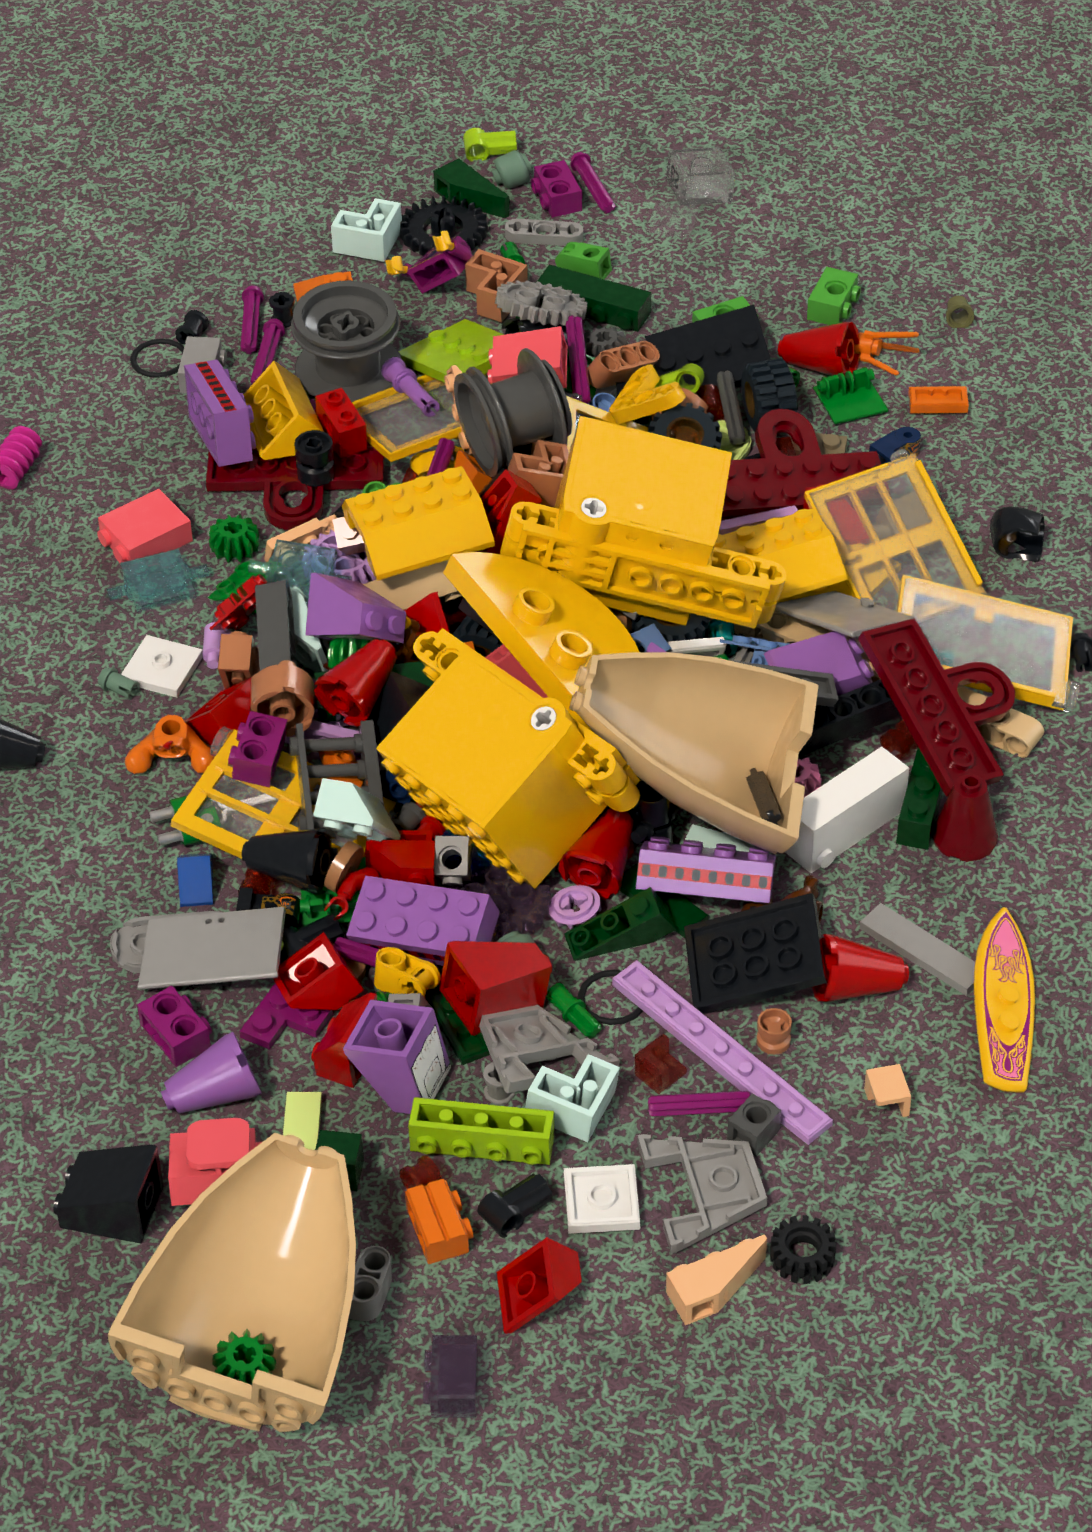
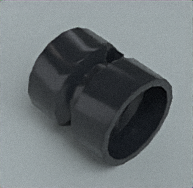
[294,430,335,487]

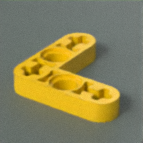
[609,364,686,424]

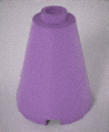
[161,1032,262,1114]

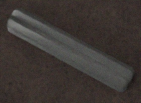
[717,370,745,445]

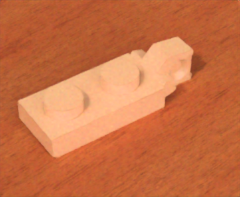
[264,514,337,563]

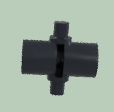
[628,785,681,844]

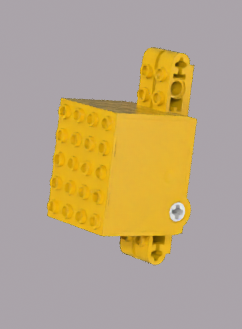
[500,416,787,629]
[376,628,640,889]

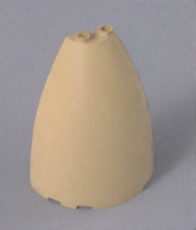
[569,652,819,854]
[108,1133,356,1432]

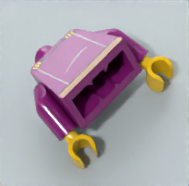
[385,231,473,294]

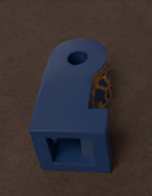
[869,427,921,465]

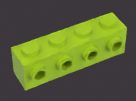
[408,1097,554,1165]

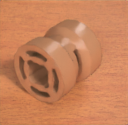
[756,1008,792,1055]

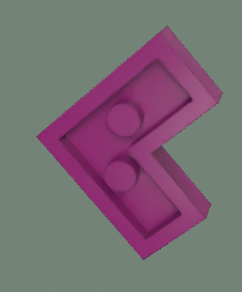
[239,984,333,1050]

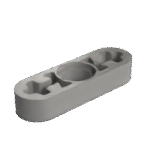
[505,219,583,246]

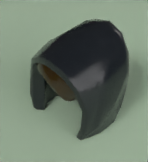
[990,507,1045,562]

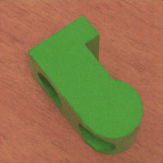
[555,242,612,279]

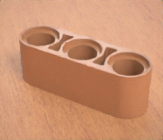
[587,341,660,389]

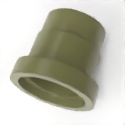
[946,295,974,328]

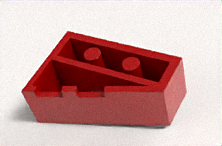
[477,469,542,554]

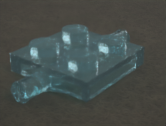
[248,539,352,607]
[106,549,209,613]

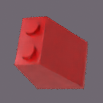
[439,941,552,1036]

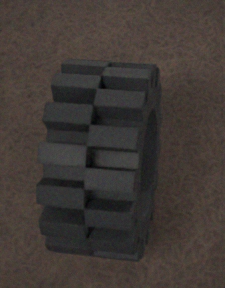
[770,1215,836,1284]

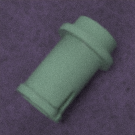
[98,667,140,700]

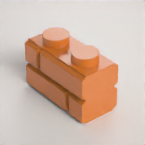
[405,1179,473,1264]

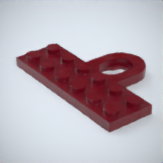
[722,409,892,517]
[206,442,384,530]
[858,618,1015,797]

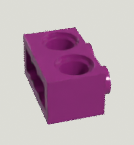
[531,160,582,218]
[228,711,288,788]
[137,986,212,1067]

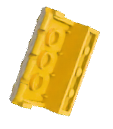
[342,466,495,581]
[714,508,847,600]

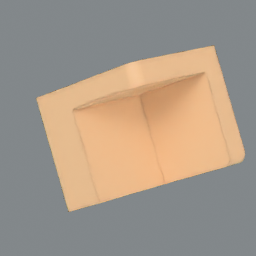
[864,1064,911,1117]

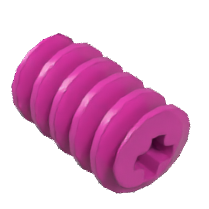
[0,426,43,490]

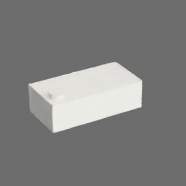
[785,747,909,873]

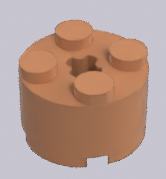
[250,660,315,737]

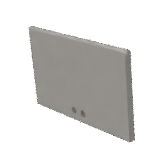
[775,591,916,638]
[137,907,286,990]

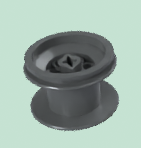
[291,280,401,402]
[454,348,572,477]

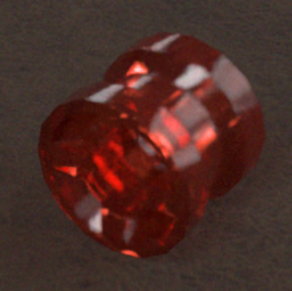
[399,1155,442,1189]

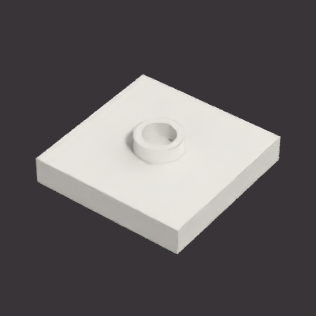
[121,635,203,698]
[564,1164,640,1234]

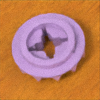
[548,885,602,930]

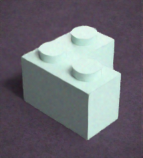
[331,198,402,262]
[525,1054,620,1142]

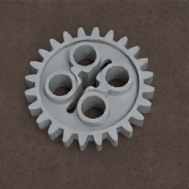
[495,280,587,326]

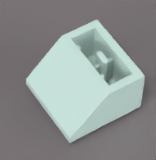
[313,778,400,842]

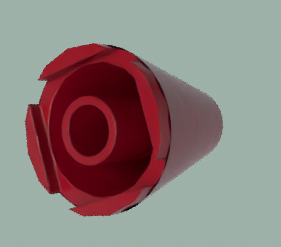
[933,774,998,862]

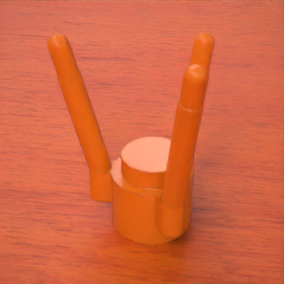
[854,330,920,376]

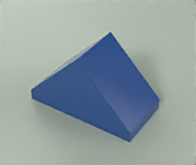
[177,853,213,907]

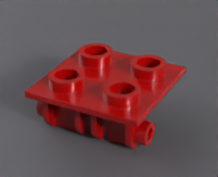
[210,574,267,631]

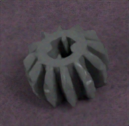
[584,325,628,358]

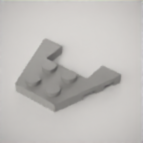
[479,1005,620,1094]
[637,1134,767,1254]

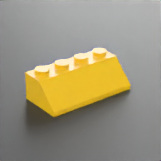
[243,361,324,460]

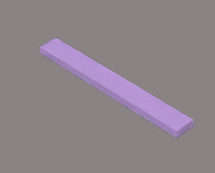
[612,960,833,1145]

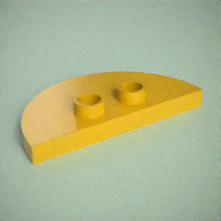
[443,552,639,733]

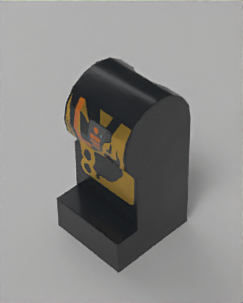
[236,887,300,928]

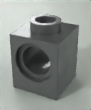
[727,1093,781,1157]

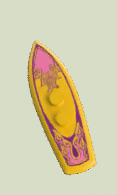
[974,907,1035,1093]

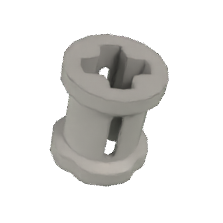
[483,1062,515,1105]

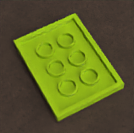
[398,319,505,383]

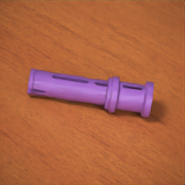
[381,357,440,417]

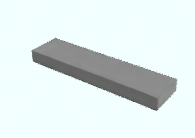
[859,903,975,996]

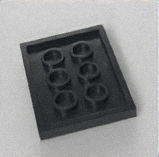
[645,305,771,398]
[684,893,828,1014]

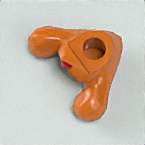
[124,715,216,774]

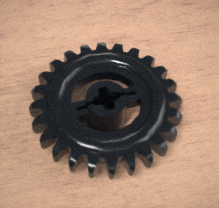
[399,195,488,256]

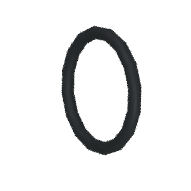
[130,338,184,378]
[578,970,643,1025]

